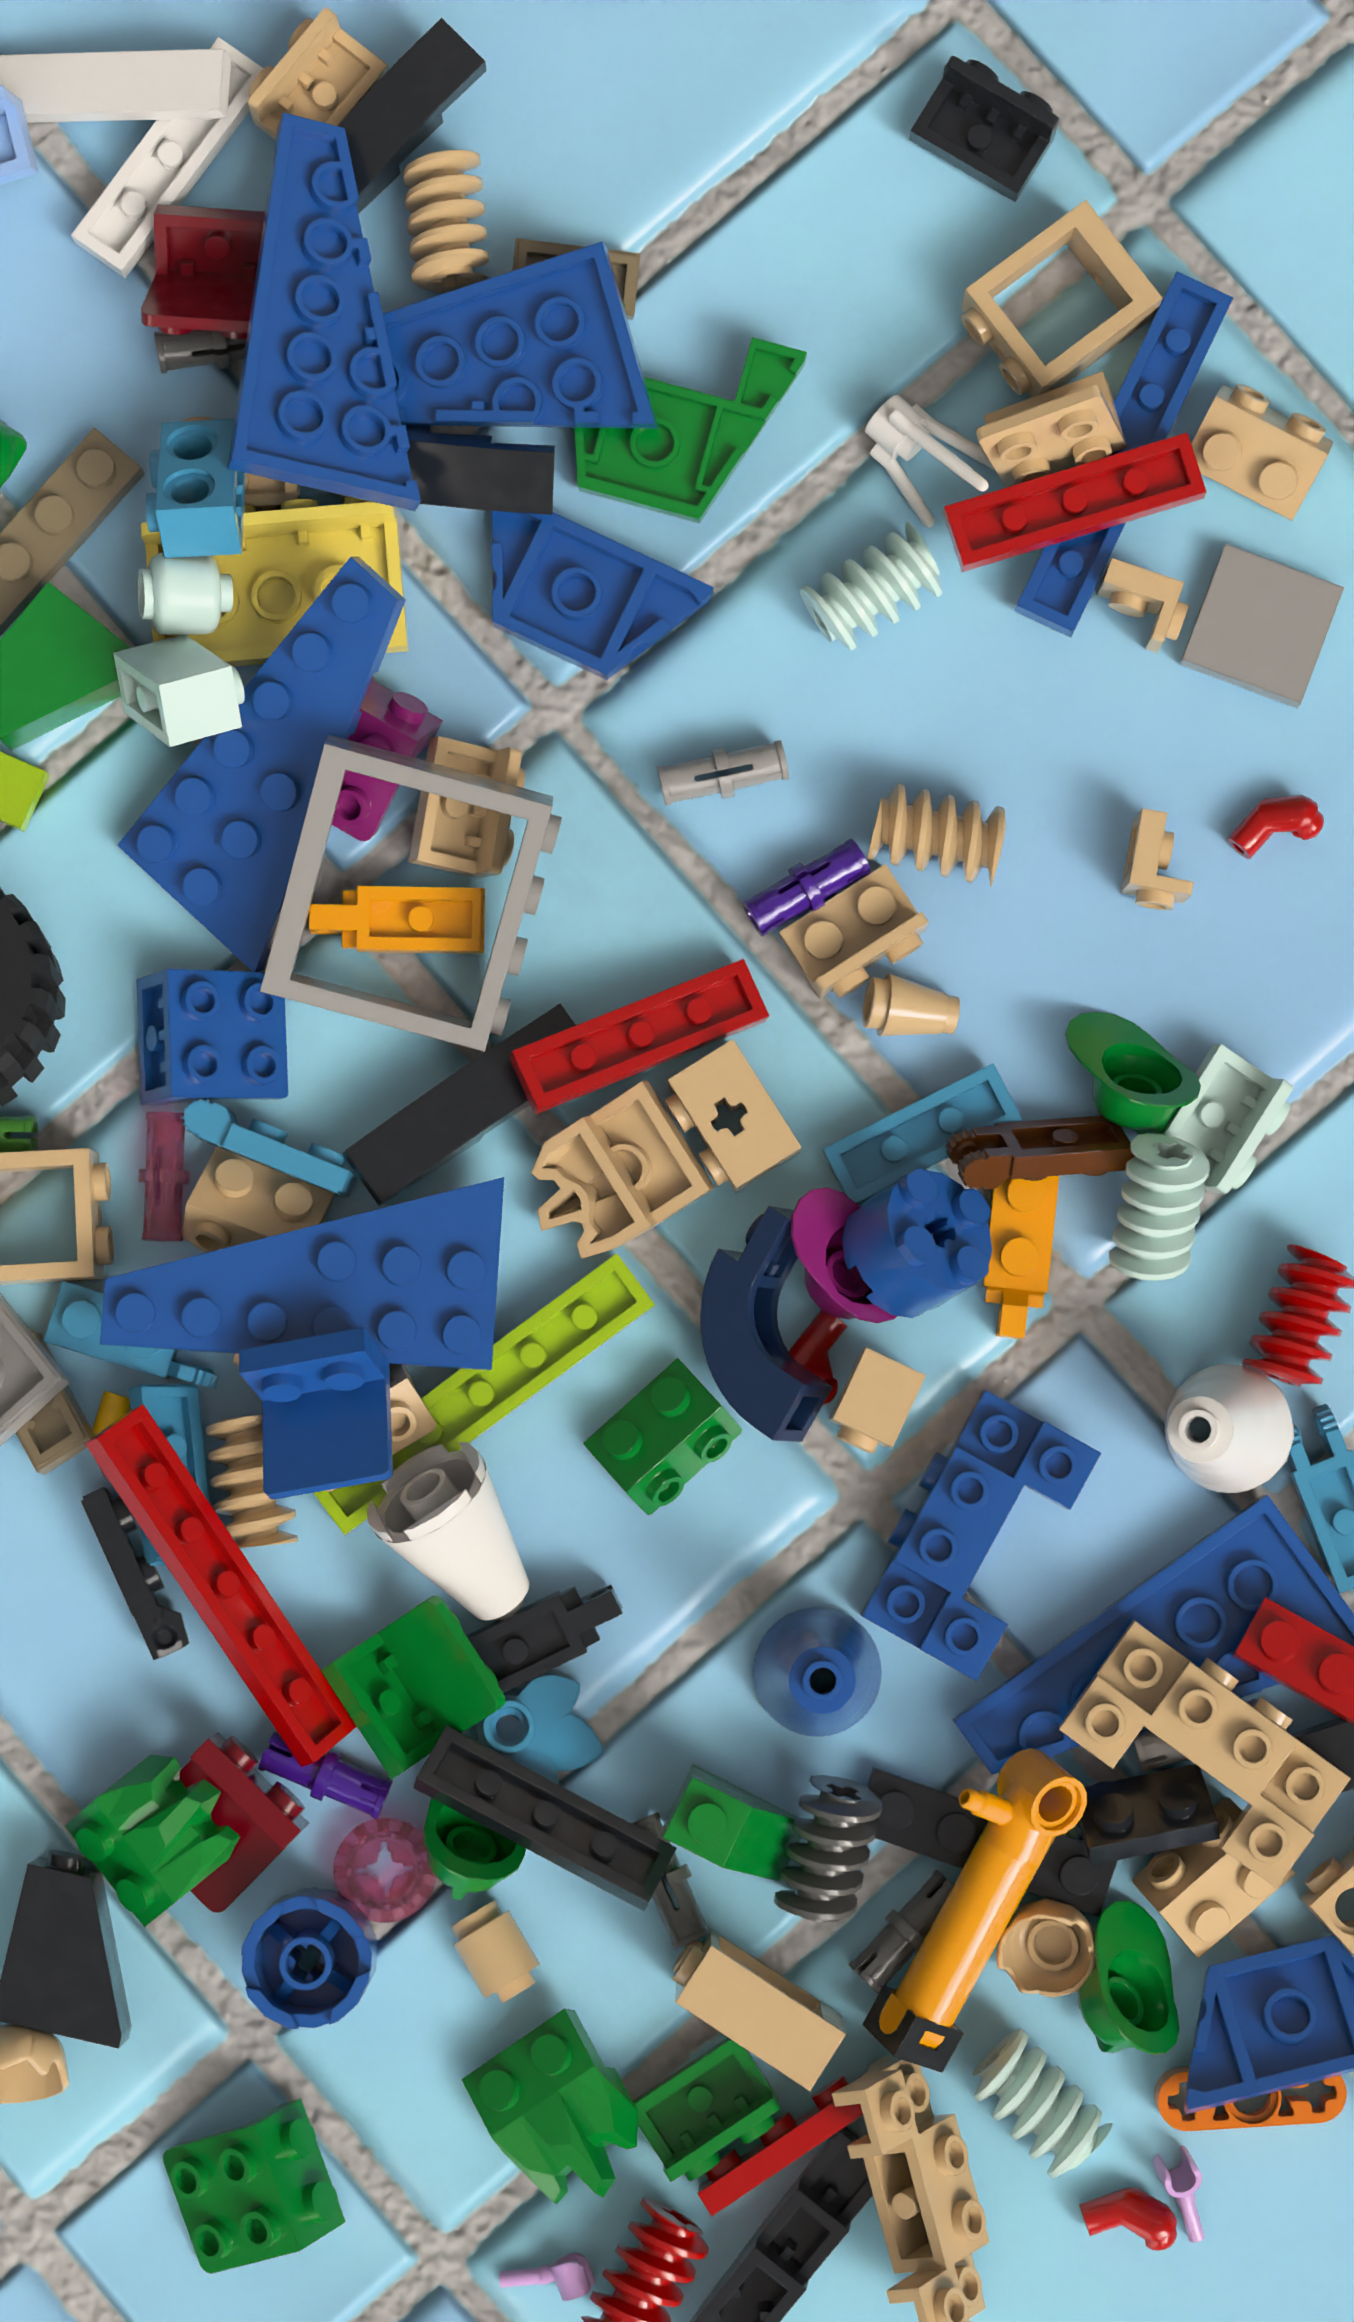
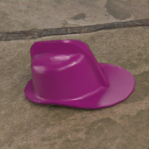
[791,1187,897,1323]

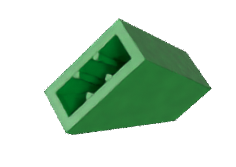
[0,582,130,751]
[663,1764,801,1881]

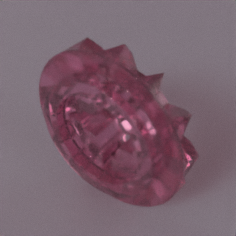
[333,1817,436,1923]

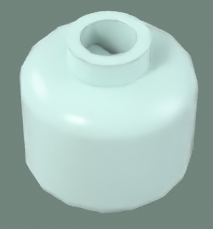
[137,552,233,635]

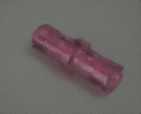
[138,1112,190,1242]

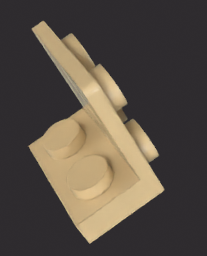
[976,371,1127,487]

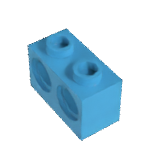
[146,419,246,558]

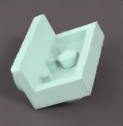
[1162,1044,1294,1194]

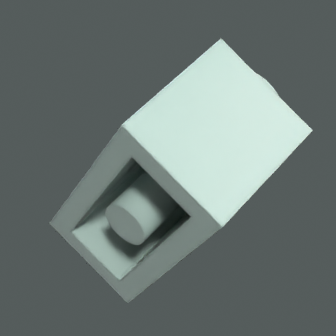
[113,635,245,747]

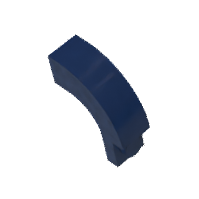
[700,1206,833,1442]

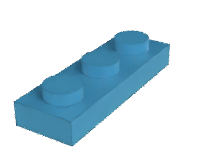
[822,1063,1023,1204]

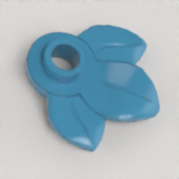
[476,1675,603,1785]

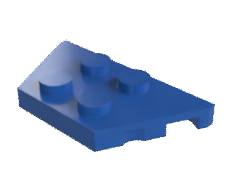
[491,511,714,680]
[1183,1935,1354,2114]

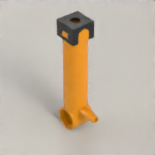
[862,1748,1087,2073]

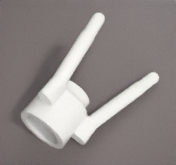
[865,394,996,528]

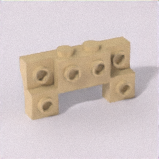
[1058,1619,1351,1889]
[832,2055,989,2322]

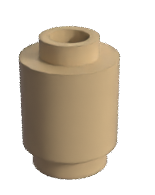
[451,1900,540,2003]

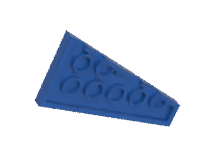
[383,241,659,429]
[117,556,406,972]
[100,1177,504,1371]
[952,1495,1354,1775]

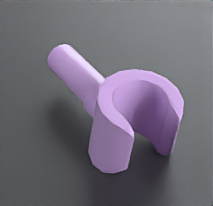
[1153,2145,1205,2242]
[499,2253,595,2301]

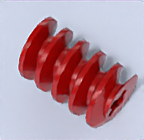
[1240,1244,1354,1387]
[581,2197,709,2322]

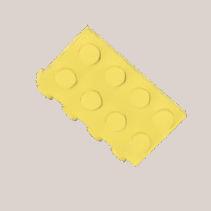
[140,496,409,667]

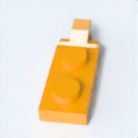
[309,886,485,954]
[982,1176,1059,1339]

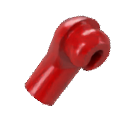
[1227,795,1324,859]
[789,1310,848,1405]
[1079,2187,1177,2251]

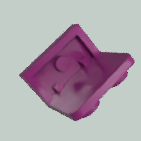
[332,676,443,841]

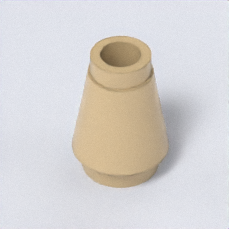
[862,973,960,1036]

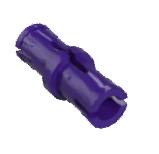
[742,838,871,937]
[258,1731,393,1819]

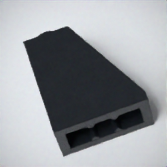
[0,1850,132,2049]

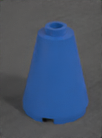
[753,1607,882,1737]

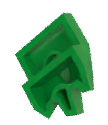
[65,1755,240,1928]
[461,2008,638,2204]

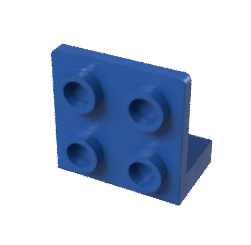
[136,969,288,1105]
[239,1327,393,1500]

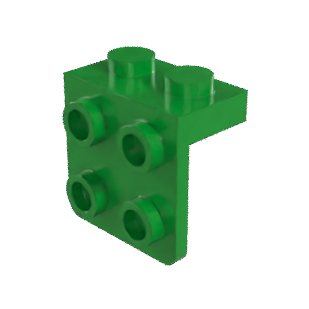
[321,1596,505,1780]
[163,2098,346,2274]

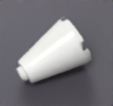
[1165,1364,1294,1493]
[367,1442,529,1620]

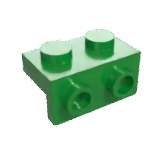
[583,1358,742,1515]
[633,2037,780,2182]

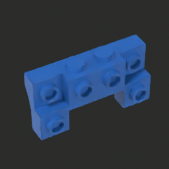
[860,1390,1101,1681]

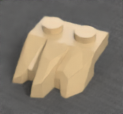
[531,1080,715,1259]

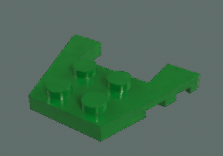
[574,303,807,523]

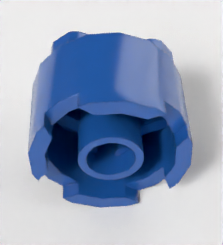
[842,1168,992,1318]
[241,1887,378,2029]

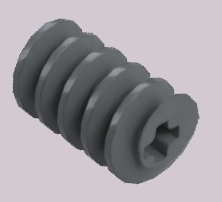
[774,1775,883,1923]

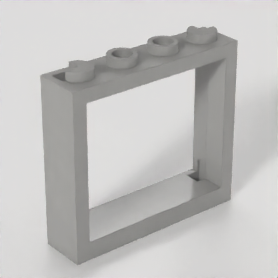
[260,735,562,1052]

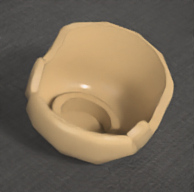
[996,1898,1096,1998]
[0,2024,69,2104]

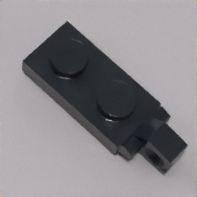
[81,1487,190,1660]
[466,1584,623,1693]

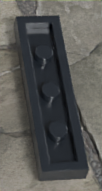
[413,1725,677,1911]
[867,1767,1118,1917]

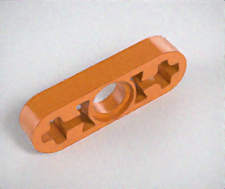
[1154,2066,1347,2131]

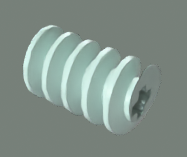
[800,522,943,651]
[1109,1133,1210,1281]
[973,2028,1113,2179]

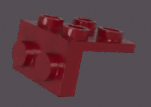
[141,204,265,339]
[180,1732,309,1913]

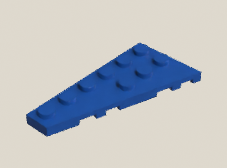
[227,112,421,511]

